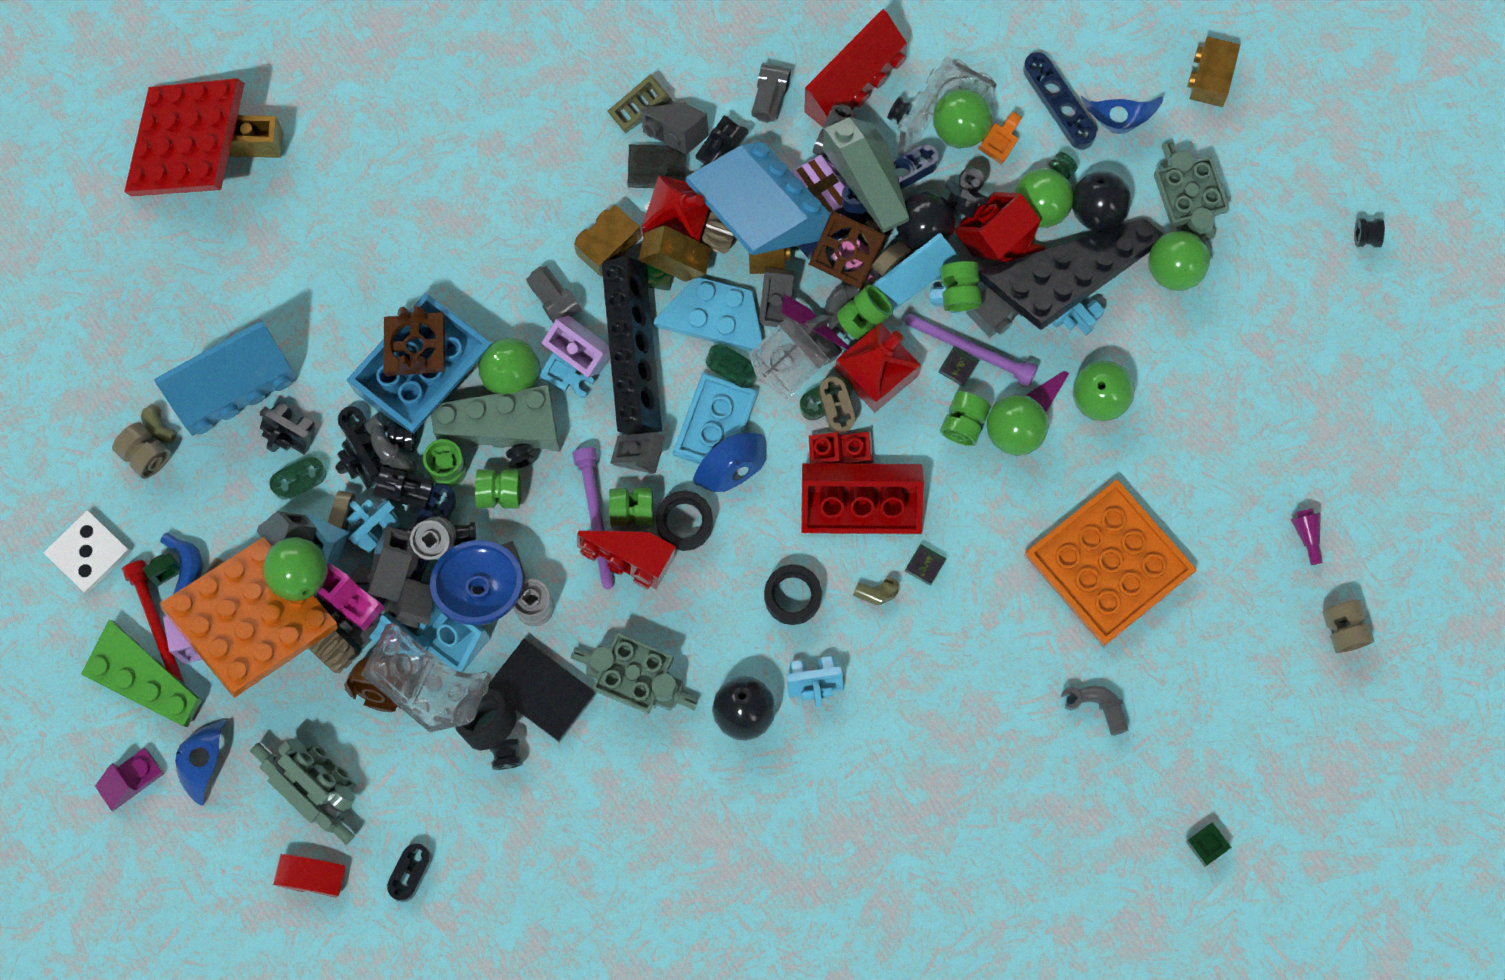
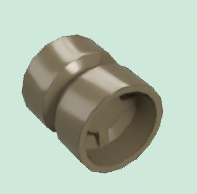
[112,422,171,479]
[1322,600,1375,653]

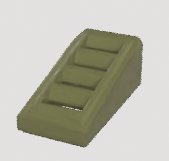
[607,74,672,133]

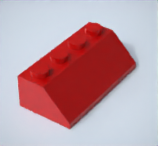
[804,9,907,128]
[801,463,924,534]

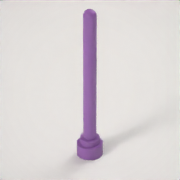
[905,314,1038,388]
[572,447,614,590]

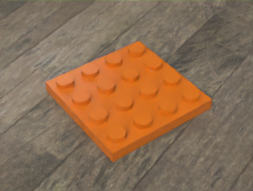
[1024,479,1197,647]
[160,537,337,698]

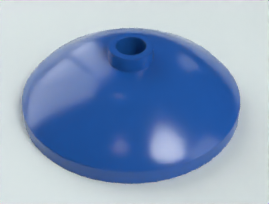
[430,540,523,625]

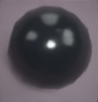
[1072,171,1132,232]
[896,192,956,251]
[712,676,776,741]

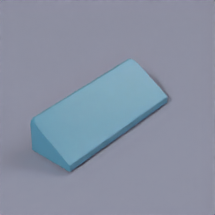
[872,233,960,311]

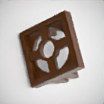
[808,211,887,289]
[384,306,445,376]

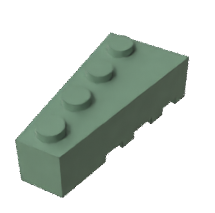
[431,385,560,452]

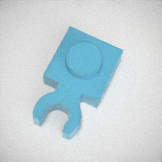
[539,352,595,398]

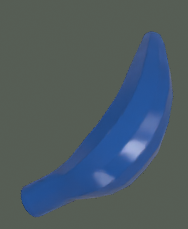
[160,533,203,594]

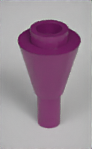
[1291,509,1323,565]

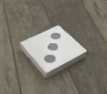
[43,510,131,595]

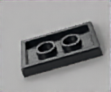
[486,639,597,743]

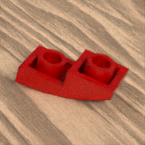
[809,432,874,464]
[273,854,346,898]

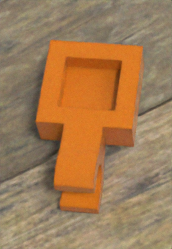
[978,111,1022,165]

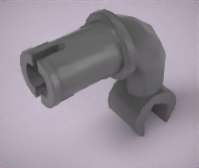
[825,279,871,339]
[365,413,417,474]
[1061,685,1129,736]

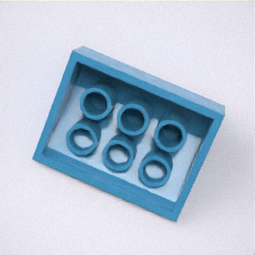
[685,141,830,255]
[347,293,492,434]
[154,320,297,436]

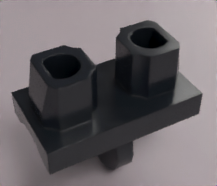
[695,115,748,165]
[945,167,989,218]
[260,402,315,455]
[335,429,390,489]
[373,466,434,510]

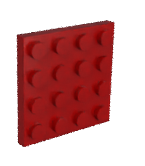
[124,78,245,196]

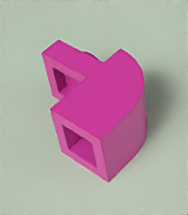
[316,563,385,631]

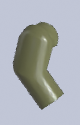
[141,404,177,445]
[853,578,899,605]

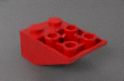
[577,530,676,590]

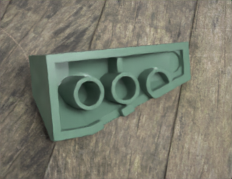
[823,117,909,233]

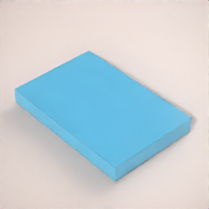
[672,372,758,464]

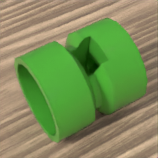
[939,261,982,312]
[837,285,893,340]
[940,391,991,446]
[423,439,467,487]
[475,469,522,509]
[609,487,654,528]

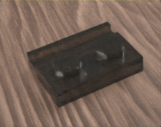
[627,144,687,188]

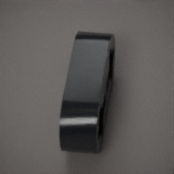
[387,844,432,902]

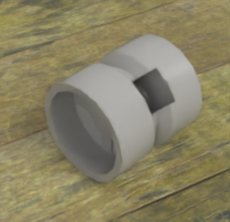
[410,516,456,560]
[513,579,554,627]

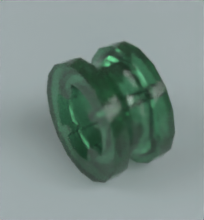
[1048,151,1078,180]

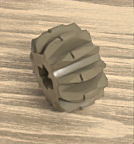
[701,211,734,254]
[308,631,357,673]

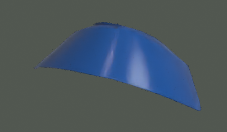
[1081,96,1163,134]
[693,433,766,492]
[175,720,226,806]

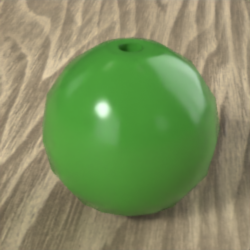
[933,88,993,149]
[1014,168,1073,228]
[1148,231,1210,291]
[478,338,540,394]
[1072,361,1135,421]
[986,394,1049,456]
[262,537,328,601]

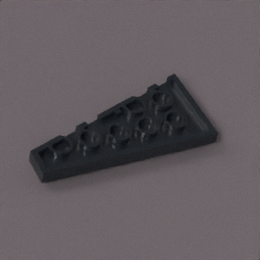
[979,218,1165,330]

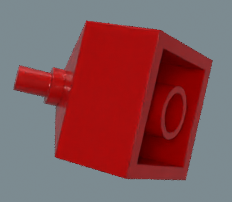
[642,175,711,243]
[954,192,1045,262]
[835,323,921,413]

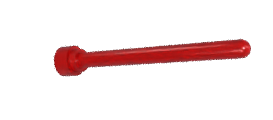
[122,560,185,684]

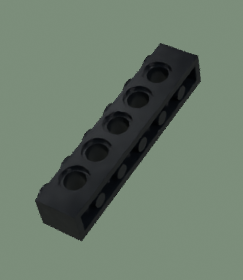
[602,255,662,435]

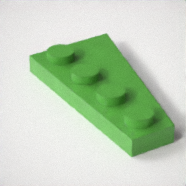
[81,619,202,727]

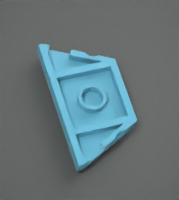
[653,277,764,355]

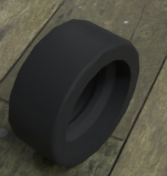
[655,490,713,551]
[764,564,822,625]
[454,689,517,751]

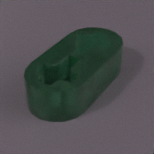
[705,344,760,388]
[800,377,852,420]
[269,457,326,500]

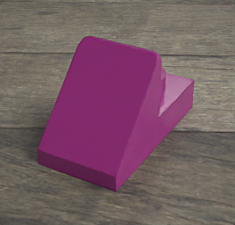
[95,748,164,811]

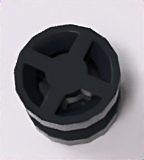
[1354,218,1385,248]
[387,420,417,452]
[490,739,523,770]

